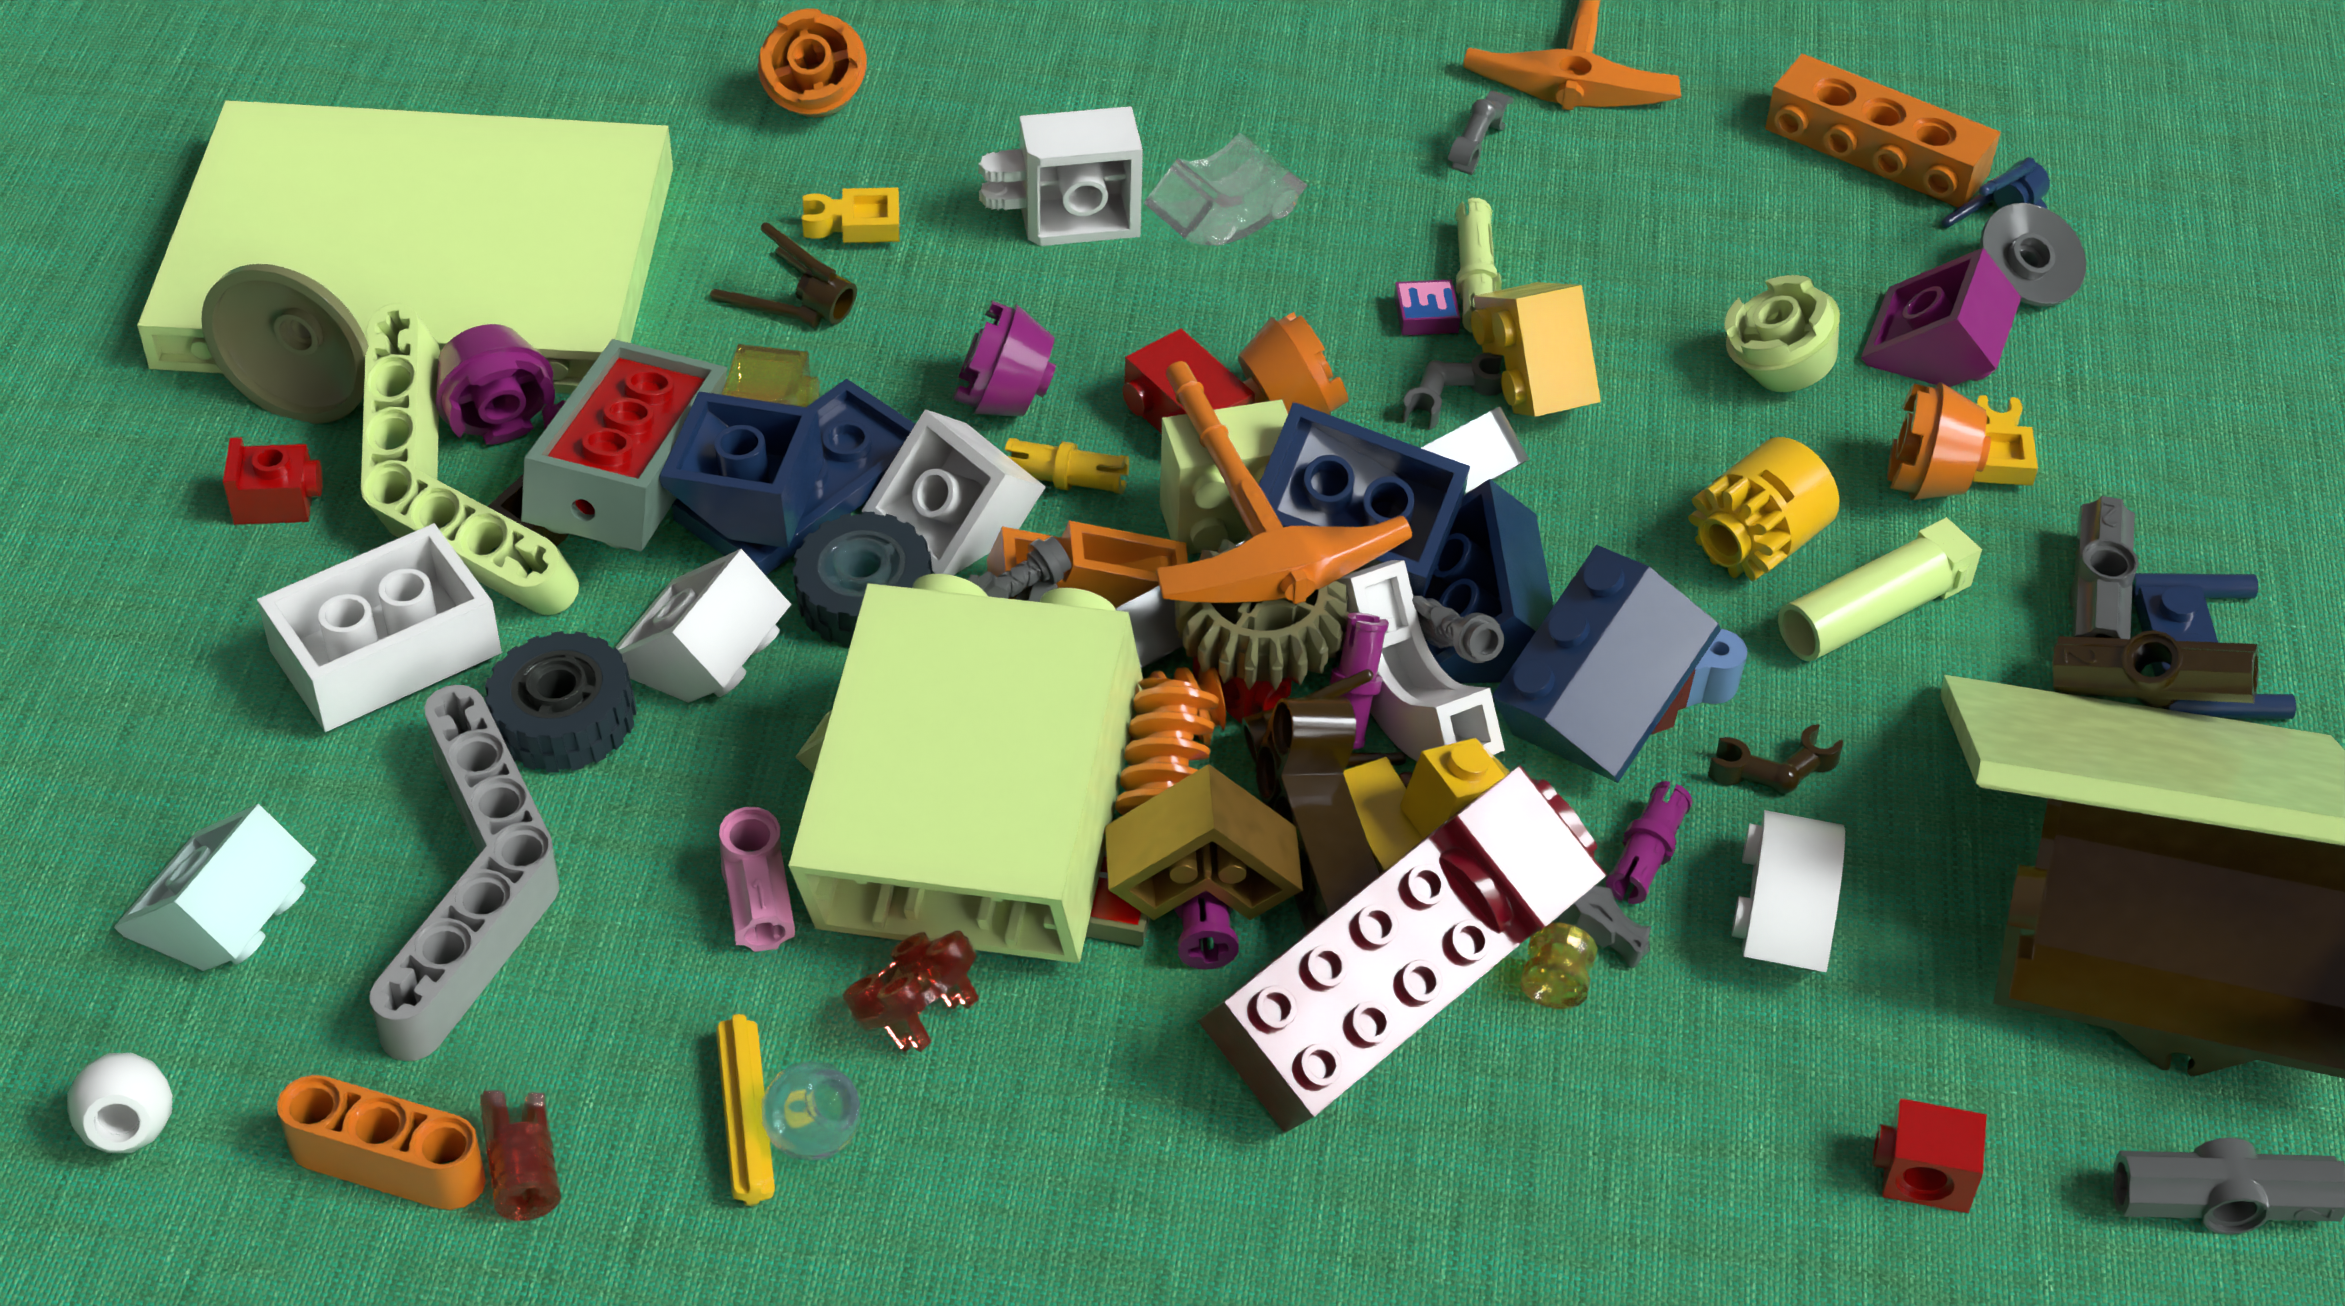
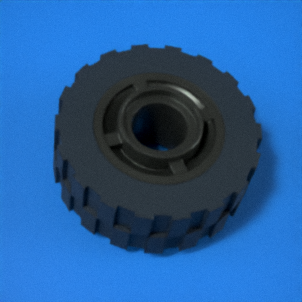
[485,631,637,773]

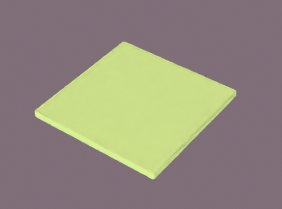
[1940,675,2345,846]

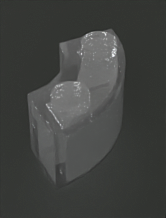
[1144,132,1308,246]

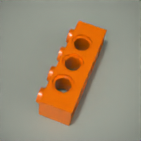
[1765,53,2001,208]

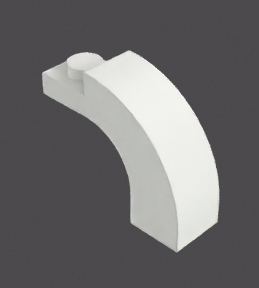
[1338,560,1505,762]

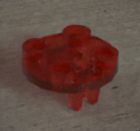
[843,930,979,1052]

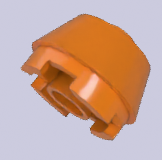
[758,9,867,117]
[1238,312,1349,415]
[1887,382,1991,500]

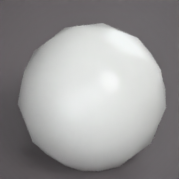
[67,1053,172,1153]

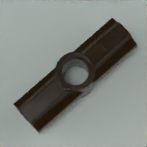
[2052,630,2259,708]

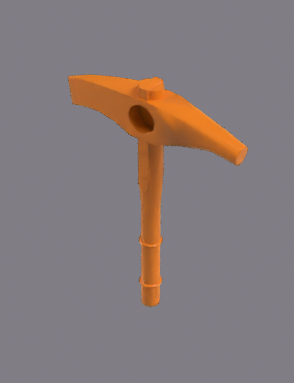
[1463,0,1681,110]
[1155,361,1412,604]

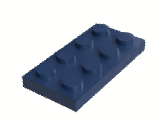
[672,378,916,576]

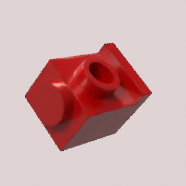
[223,437,323,525]

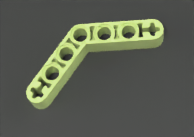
[361,303,579,615]

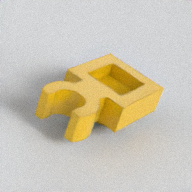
[802,188,900,243]
[1973,395,2038,486]

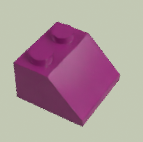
[1861,247,2021,387]

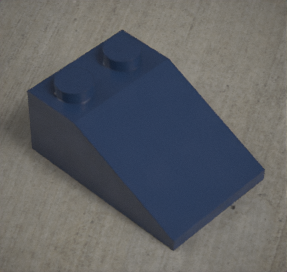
[1259,402,1471,598]

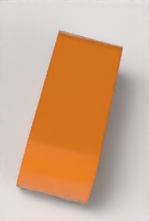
[277,1075,486,1210]

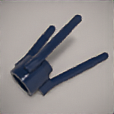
[1941,157,2050,228]

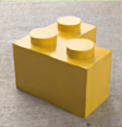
[1471,282,1601,417]

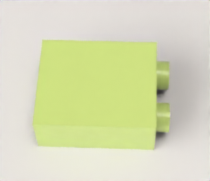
[788,574,1143,963]

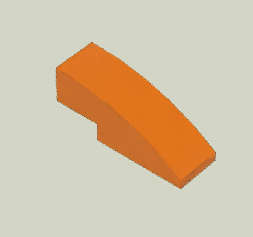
[987,521,1188,609]

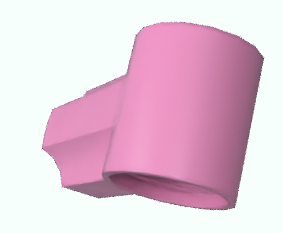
[719,807,795,952]

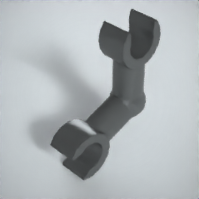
[1448,90,1514,175]
[1401,352,1503,430]

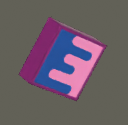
[1394,279,1460,335]

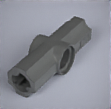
[2068,496,2139,639]
[2112,1137,2345,1235]

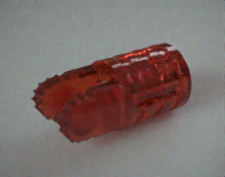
[480,1090,561,1221]

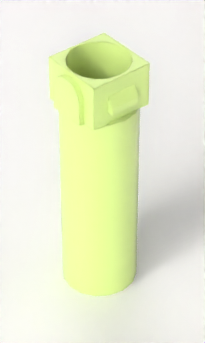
[1778,517,1982,662]

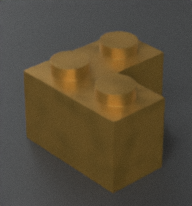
[1105,764,1303,920]

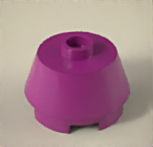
[952,300,1056,417]
[436,324,555,445]

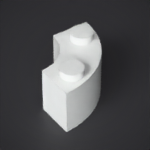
[1731,810,1845,972]

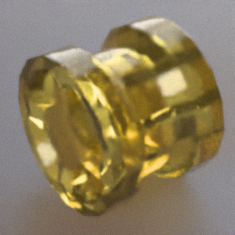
[1520,923,1597,1009]

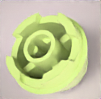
[1724,275,1840,392]

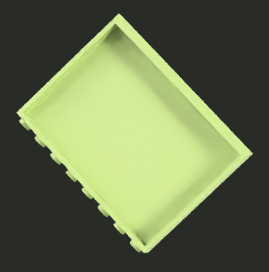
[137,100,673,394]

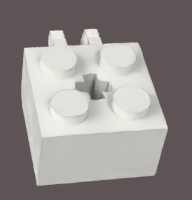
[979,106,1143,246]

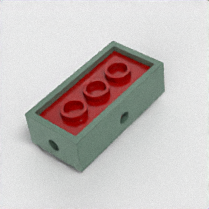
[521,339,727,552]

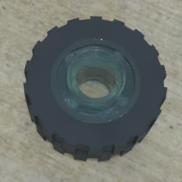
[793,512,933,648]

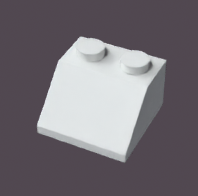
[862,409,1045,576]
[616,549,791,703]

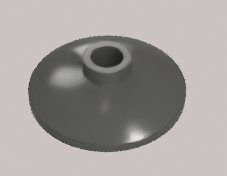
[1980,203,2086,306]

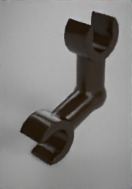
[1708,724,1843,794]

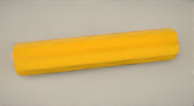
[716,1014,775,1206]

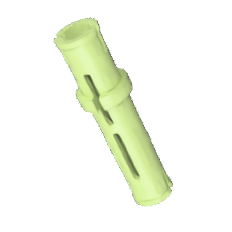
[1456,198,1502,333]

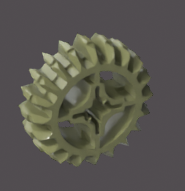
[1175,533,1349,691]

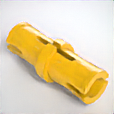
[1004,438,1129,494]

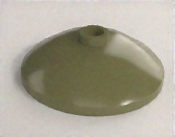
[201,264,369,424]

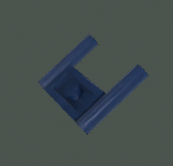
[2132,573,2296,719]

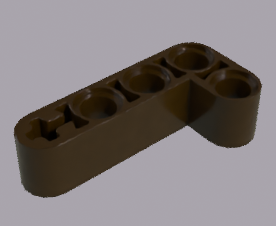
[1256,697,1379,933]

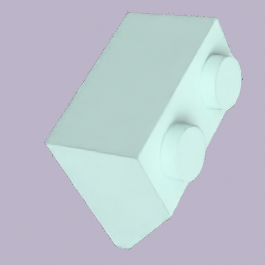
[114,804,317,971]

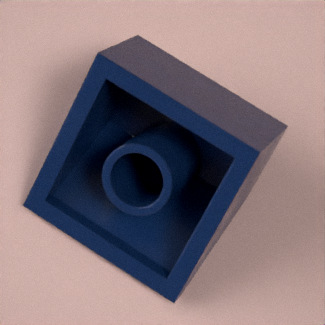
[660,391,824,548]

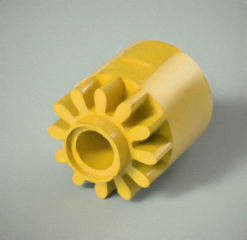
[1688,437,1839,581]

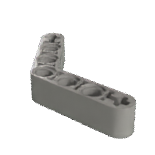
[370,685,559,1061]

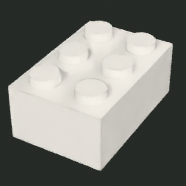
[257,523,502,732]

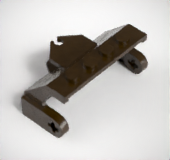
[1993,798,2345,1079]

